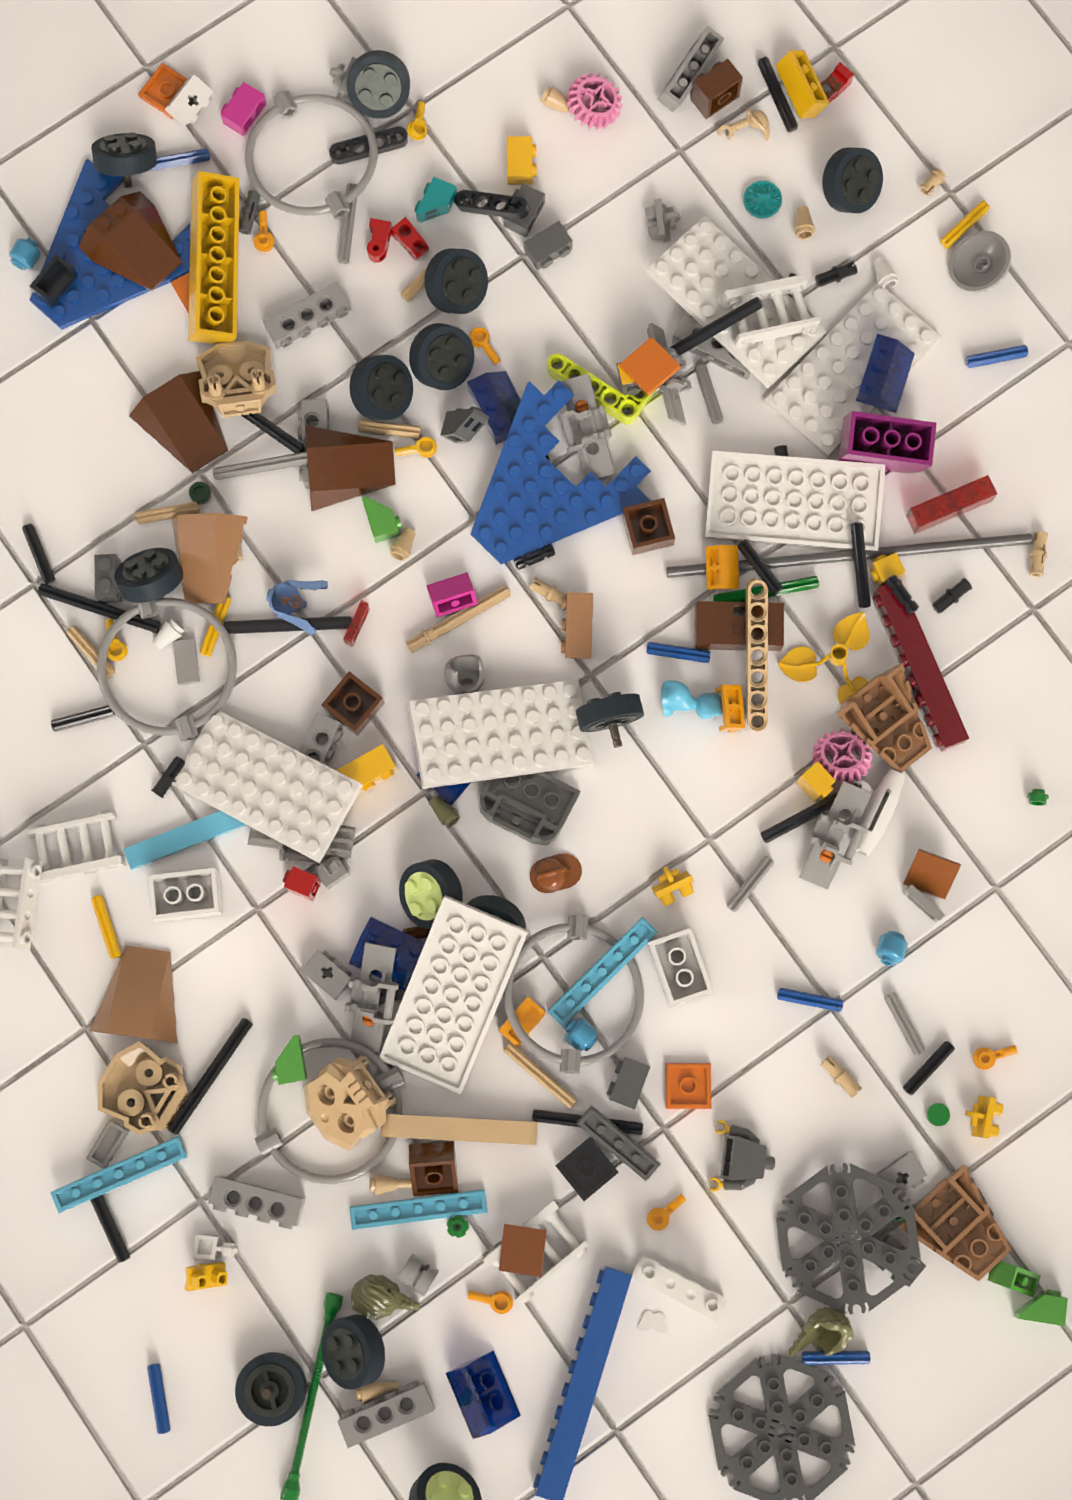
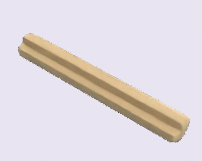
[503,1043,577,1108]

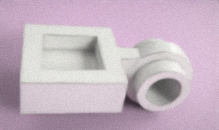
[192,1234,238,1260]

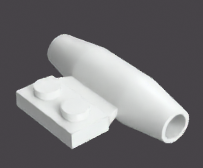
[838,769,905,856]

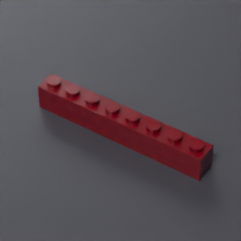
[872,579,970,752]

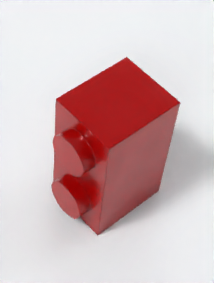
[282,866,322,901]

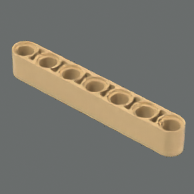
[746,578,768,732]
[380,1114,538,1145]

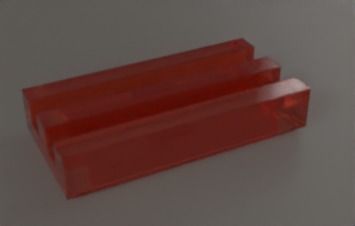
[343,600,370,647]

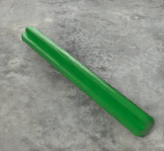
[713,576,819,602]

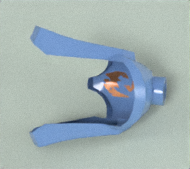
[266,580,328,635]

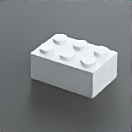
[148,868,223,922]
[647,928,713,1008]

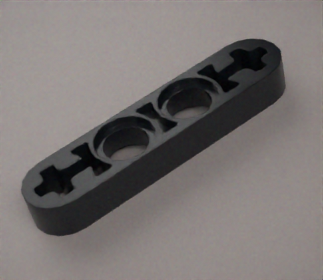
[329,126,408,165]
[454,190,530,219]

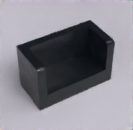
[29,254,78,308]

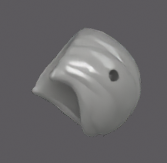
[444,654,485,694]

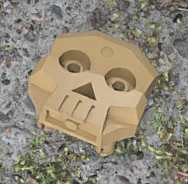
[196,340,277,418]
[98,1041,190,1135]
[303,1056,396,1151]

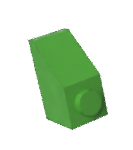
[361,496,402,543]
[272,1035,308,1085]
[987,1261,1041,1298]
[1014,1289,1068,1326]

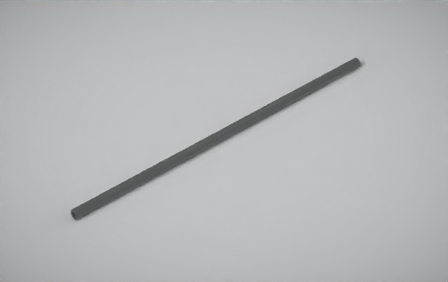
[666,533,1032,578]

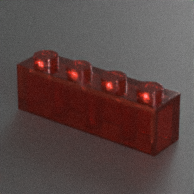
[906,475,997,534]

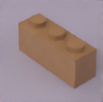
[561,592,593,659]

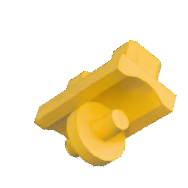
[651,866,694,906]
[965,1096,1004,1139]
[184,1261,228,1291]

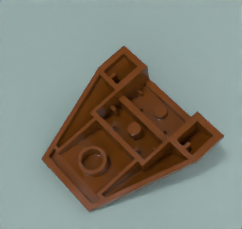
[78,191,182,291]

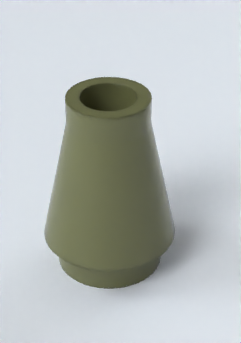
[429,795,460,828]

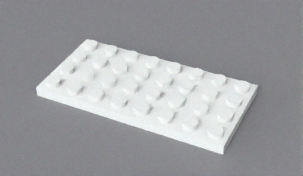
[646,216,827,388]
[764,283,941,458]
[705,451,886,551]
[408,679,594,789]
[171,711,363,863]
[379,895,529,1094]

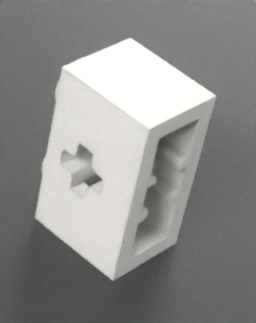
[164,74,213,126]

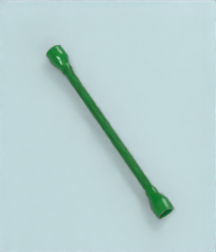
[280,1292,344,1500]

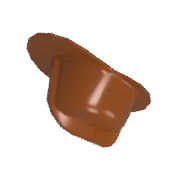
[530,853,582,893]

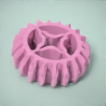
[566,72,622,130]
[812,728,872,784]

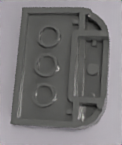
[479,772,581,845]

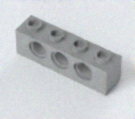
[657,26,725,112]
[263,281,351,349]
[672,314,751,380]
[297,399,329,489]
[299,712,344,765]
[208,1176,306,1229]
[337,1380,435,1448]

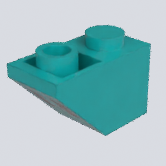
[414,177,457,223]

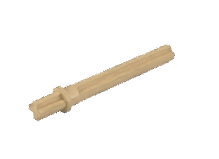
[405,585,511,653]

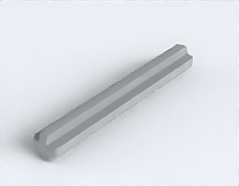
[337,183,357,264]

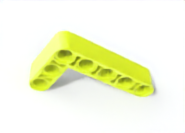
[548,354,657,424]

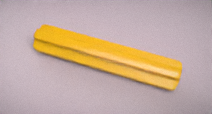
[940,200,990,249]
[199,596,232,657]
[91,895,122,959]

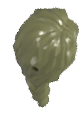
[351,1274,420,1320]
[789,1307,854,1357]

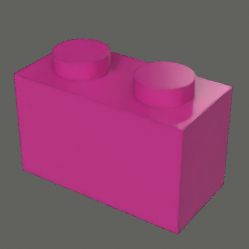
[220,82,267,136]
[426,572,478,617]

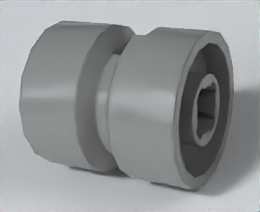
[397,1254,439,1296]

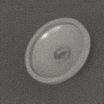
[949,231,1011,293]

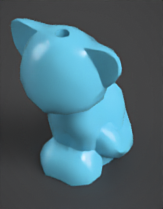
[661,680,723,719]

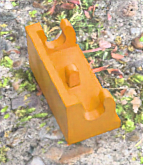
[706,545,739,590]
[715,684,745,733]
[498,996,546,1047]

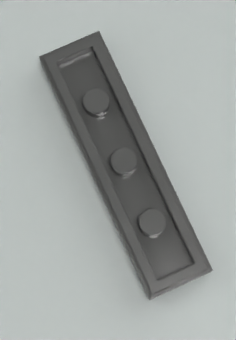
[577,1105,661,1181]

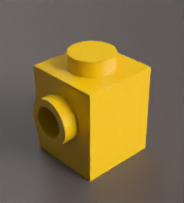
[869,552,906,587]

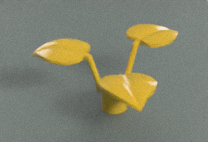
[778,612,870,705]

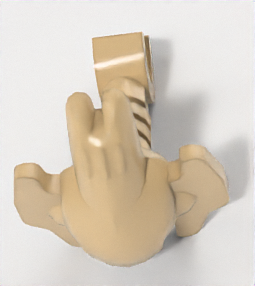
[717,109,770,142]

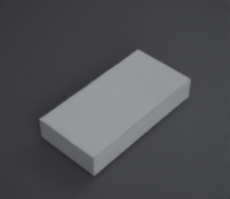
[173,638,200,685]
[903,884,945,922]
[86,1119,130,1169]

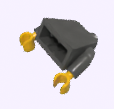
[709,1120,775,1192]

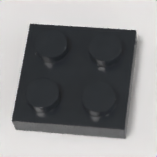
[555,1137,619,1201]

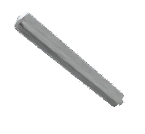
[213,451,308,480]

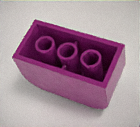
[839,411,937,473]

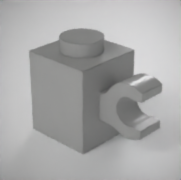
[314,856,350,890]

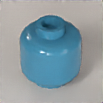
[9,238,41,271]
[876,931,908,966]
[564,1018,598,1051]

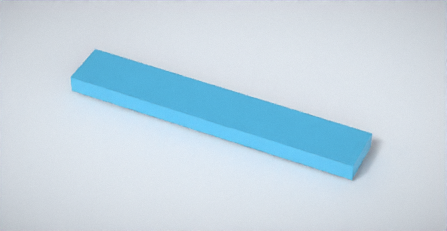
[123,811,246,870]
[547,917,658,1027]
[50,1136,187,1214]
[350,1189,488,1230]

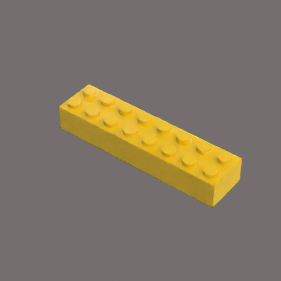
[188,171,239,345]

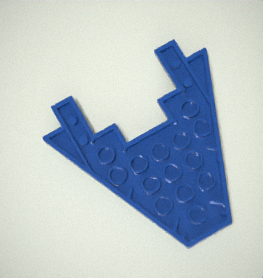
[30,159,191,330]
[470,380,651,565]

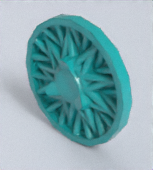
[743,181,782,219]

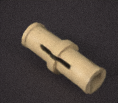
[1029,531,1048,577]
[529,577,567,606]
[820,1055,862,1098]

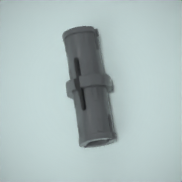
[239,190,261,235]

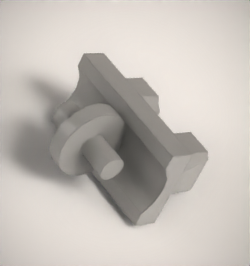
[329,56,357,99]
[645,198,681,242]

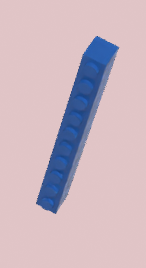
[532,1265,632,1500]

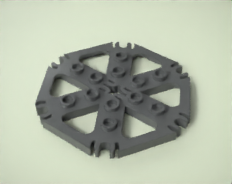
[776,1163,921,1314]
[708,1354,856,1500]

